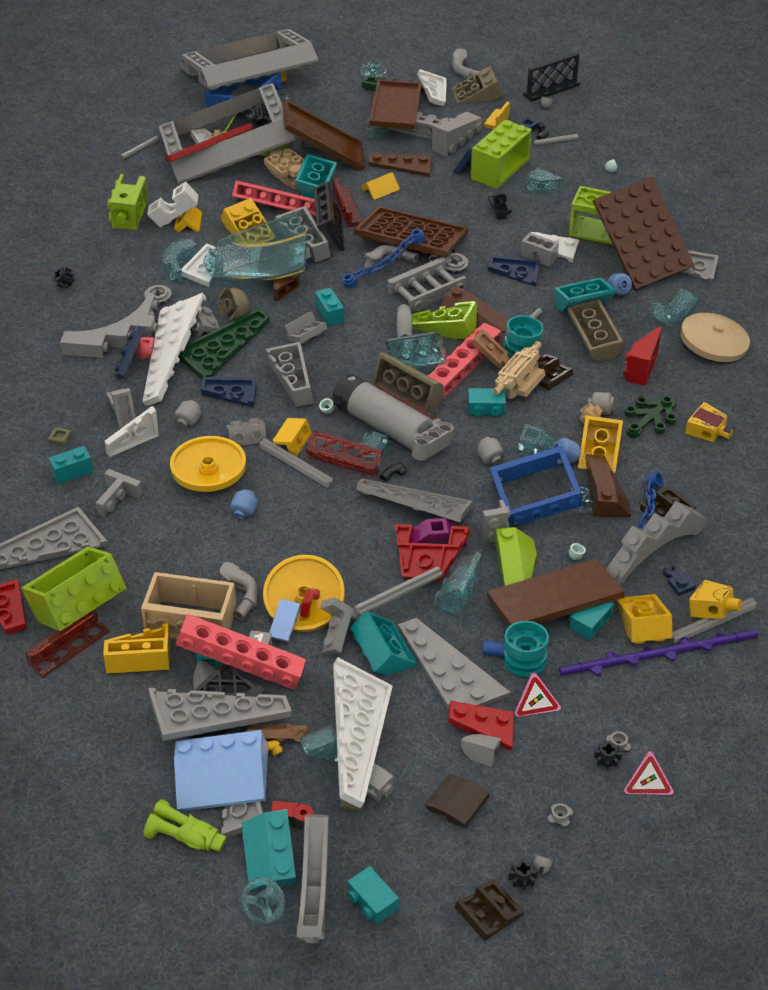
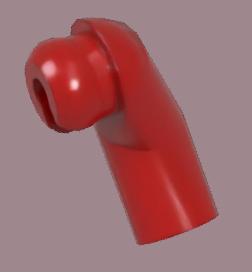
[300,588,320,618]

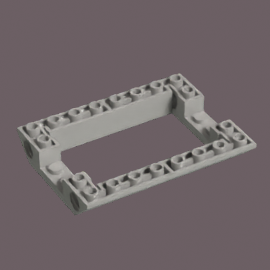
[180,29,318,90]
[159,83,296,184]

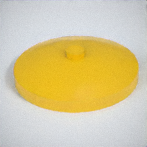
[170,436,246,492]
[263,555,345,632]

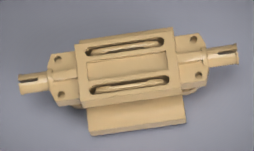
[264,148,304,189]
[493,341,546,399]

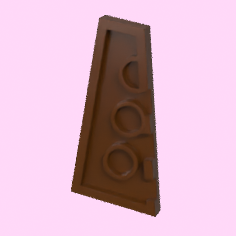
[369,152,431,177]

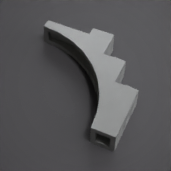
[60,293,158,358]
[606,501,708,586]
[297,814,329,943]

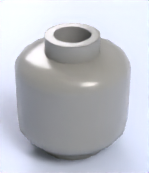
[588,392,616,416]
[174,400,202,428]
[477,437,504,465]

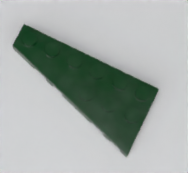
[178,308,270,379]

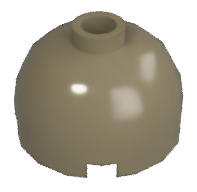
[219,288,250,322]

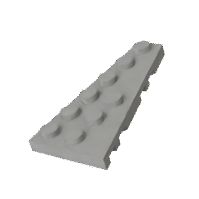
[356,478,473,522]
[0,507,108,570]
[398,618,511,709]
[148,688,292,741]

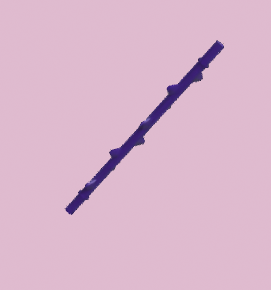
[559,629,758,676]

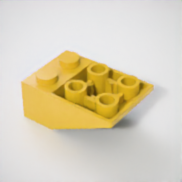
[220,198,276,249]

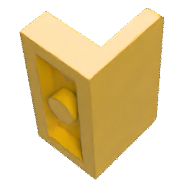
[484,102,510,130]
[361,172,400,200]
[174,207,202,232]
[273,418,312,457]

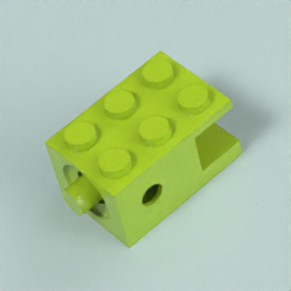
[108,174,148,230]

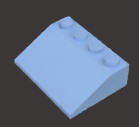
[174,730,268,811]

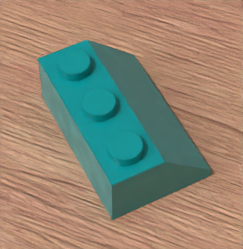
[294,154,337,199]
[554,278,616,313]
[350,611,418,676]
[241,809,296,891]

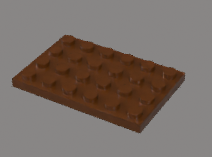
[592,176,694,290]
[354,206,469,258]

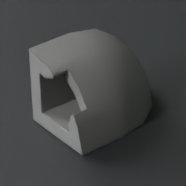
[193,660,224,692]
[461,734,501,767]

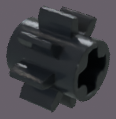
[251,104,270,124]
[53,267,75,288]
[594,741,622,770]
[508,859,538,891]

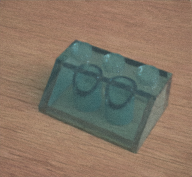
[385,332,448,368]
[434,549,482,618]

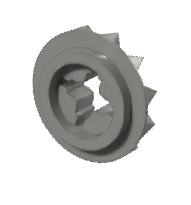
[444,253,468,273]
[144,285,172,305]

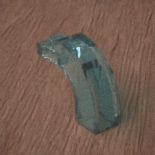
[162,237,197,284]
[650,288,700,326]

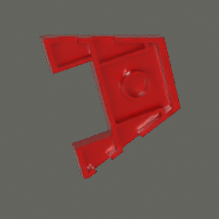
[395,524,470,582]

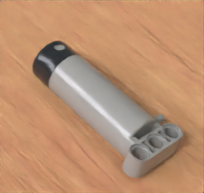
[332,373,454,460]

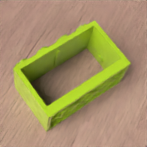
[471,120,532,189]
[569,186,613,245]
[21,546,126,631]

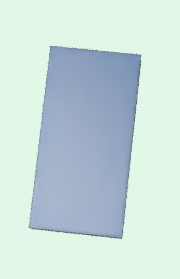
[269,599,301,643]

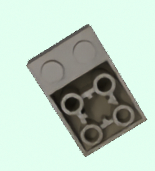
[452,66,504,104]

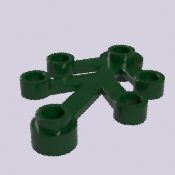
[625,395,677,438]

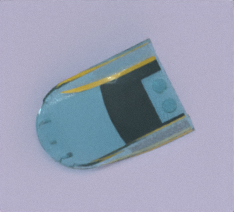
[203,212,307,280]

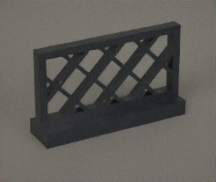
[523,52,580,102]
[314,182,345,251]
[189,663,265,739]

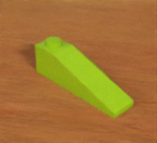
[412,301,477,340]
[495,527,537,586]

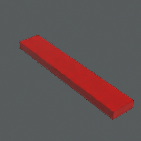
[164,123,253,162]

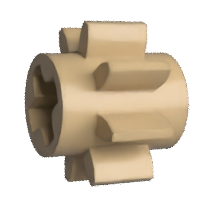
[579,403,603,425]

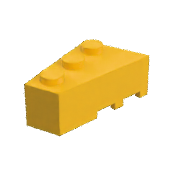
[103,623,170,673]

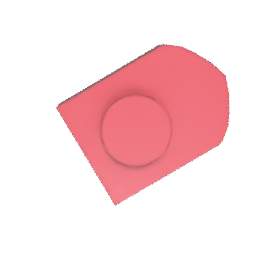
[134,337,154,360]

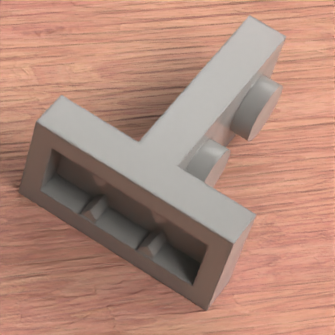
[106,388,136,428]
[96,469,142,517]
[320,597,360,655]

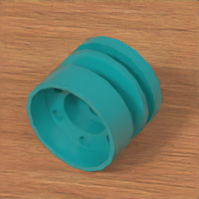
[503,315,543,358]
[503,621,549,677]

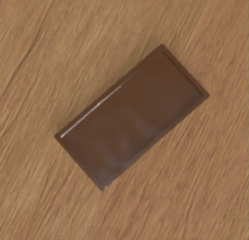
[369,79,422,130]
[282,99,365,170]
[487,559,624,626]

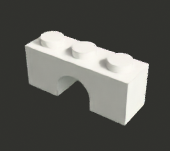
[147,182,198,227]

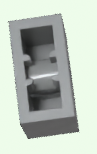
[521,233,559,267]

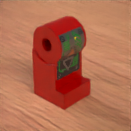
[272,801,313,830]

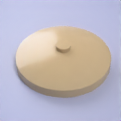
[680,313,750,362]

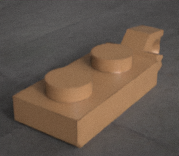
[471,329,510,369]
[246,724,308,742]

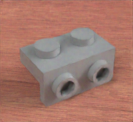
[191,307,220,339]
[284,312,328,344]
[226,418,267,446]
[481,500,510,542]

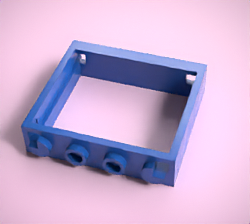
[204,73,283,109]
[490,445,584,527]

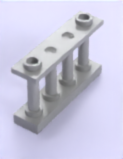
[387,257,466,313]

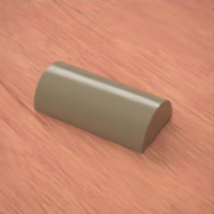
[567,299,624,362]
[372,352,444,415]

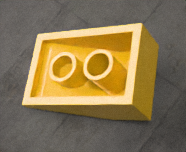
[578,415,623,474]
[616,594,672,644]

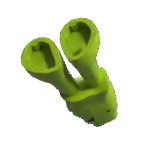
[143,799,227,852]

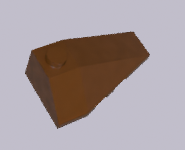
[441,286,509,333]
[585,454,631,517]

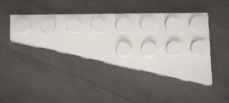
[142,293,206,405]
[333,658,393,808]

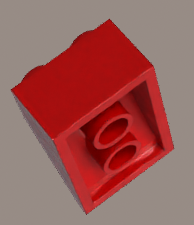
[623,327,662,386]

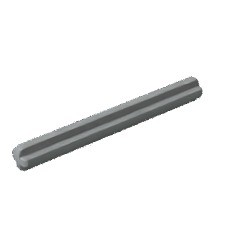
[259,438,334,488]
[355,567,443,616]
[669,598,757,644]

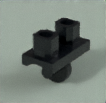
[488,192,511,220]

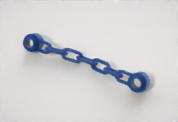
[342,229,425,288]
[622,471,663,546]

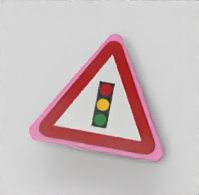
[515,673,561,717]
[624,751,674,795]

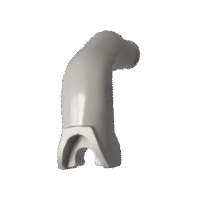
[452,48,481,79]
[365,245,419,270]
[396,304,414,346]
[219,562,258,621]

